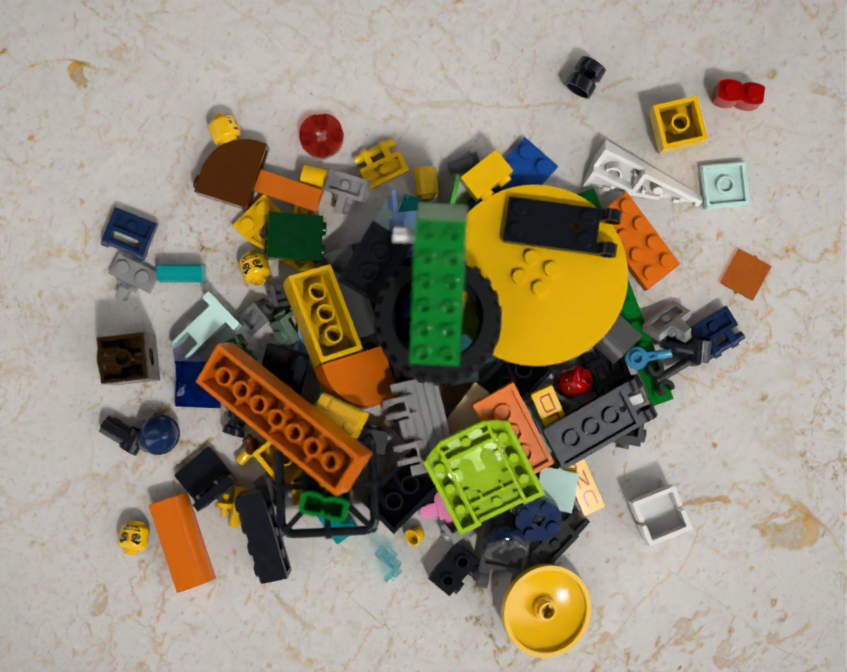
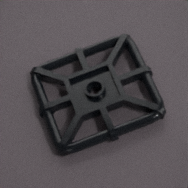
[273,433,380,539]

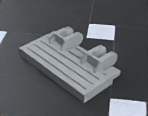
[382,379,450,476]

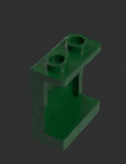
[264,212,327,263]

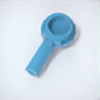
[625,347,672,370]

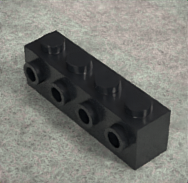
[234,485,292,584]

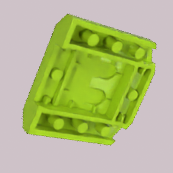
[424,420,545,535]

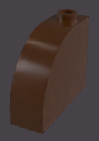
[193,139,270,211]

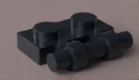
[581,349,631,396]

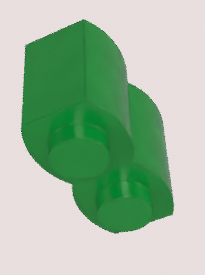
[298,490,350,522]

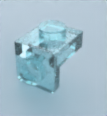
[374,545,402,583]

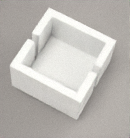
[628,484,693,546]

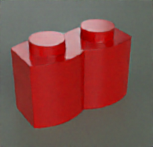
[712,79,765,111]

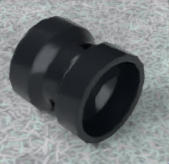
[222,410,247,438]

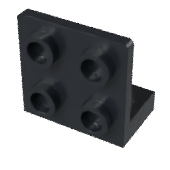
[262,343,310,396]
[174,447,238,512]

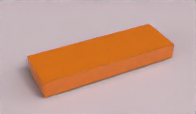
[253,169,324,212]

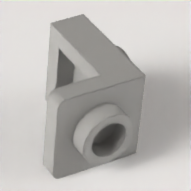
[440,522,475,544]

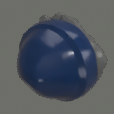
[138,413,180,455]
[482,524,528,564]

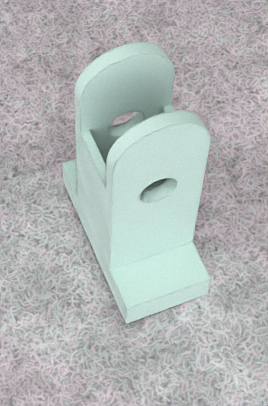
[170,291,242,362]

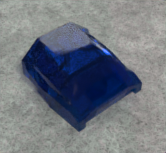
[175,361,221,408]

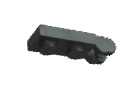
[531,508,590,564]

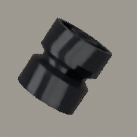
[565,56,606,99]

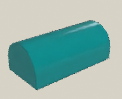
[157,265,206,283]

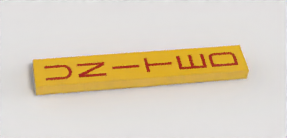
[529,384,605,516]

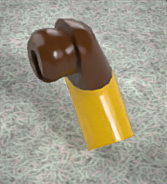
[234,434,258,466]

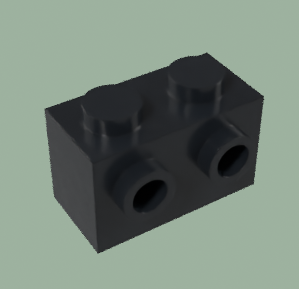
[428,542,479,597]

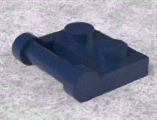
[101,207,158,262]

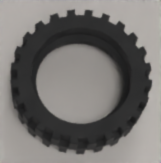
[374,259,502,386]

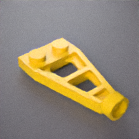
[232,195,318,273]

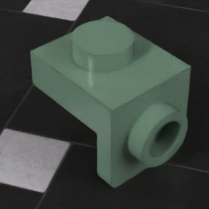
[269,309,300,346]

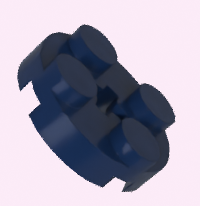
[514,496,562,542]

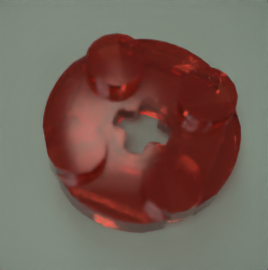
[299,113,344,160]

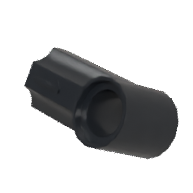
[664,335,712,363]
[99,415,140,456]

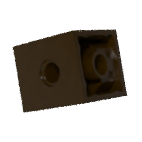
[96,332,160,385]

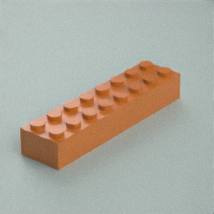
[196,342,372,496]

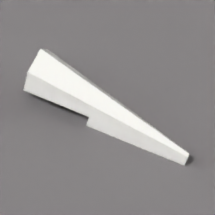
[583,140,703,207]

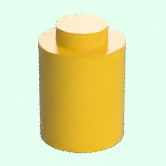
[414,166,439,201]

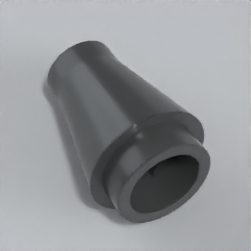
[447,151,480,176]

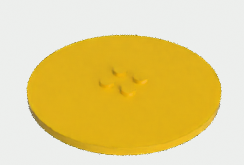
[461,185,628,366]

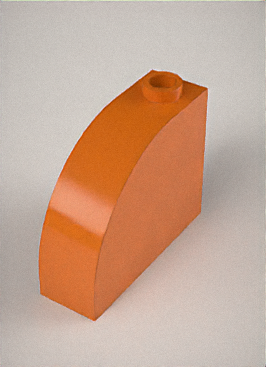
[314,346,400,409]

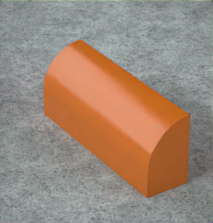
[148,492,216,593]

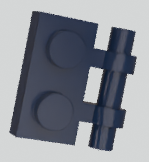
[690,305,745,360]

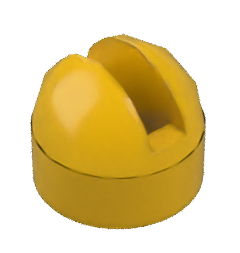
[405,526,425,546]

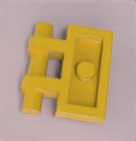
[353,138,409,191]

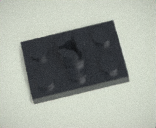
[337,221,413,304]

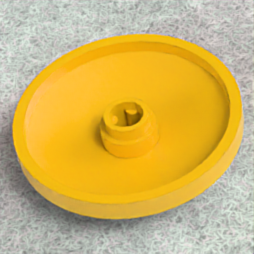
[501,564,591,658]

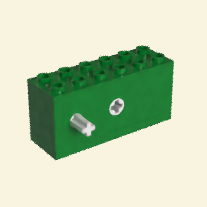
[393,202,468,366]

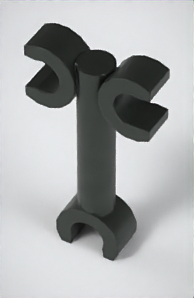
[644,357,702,396]

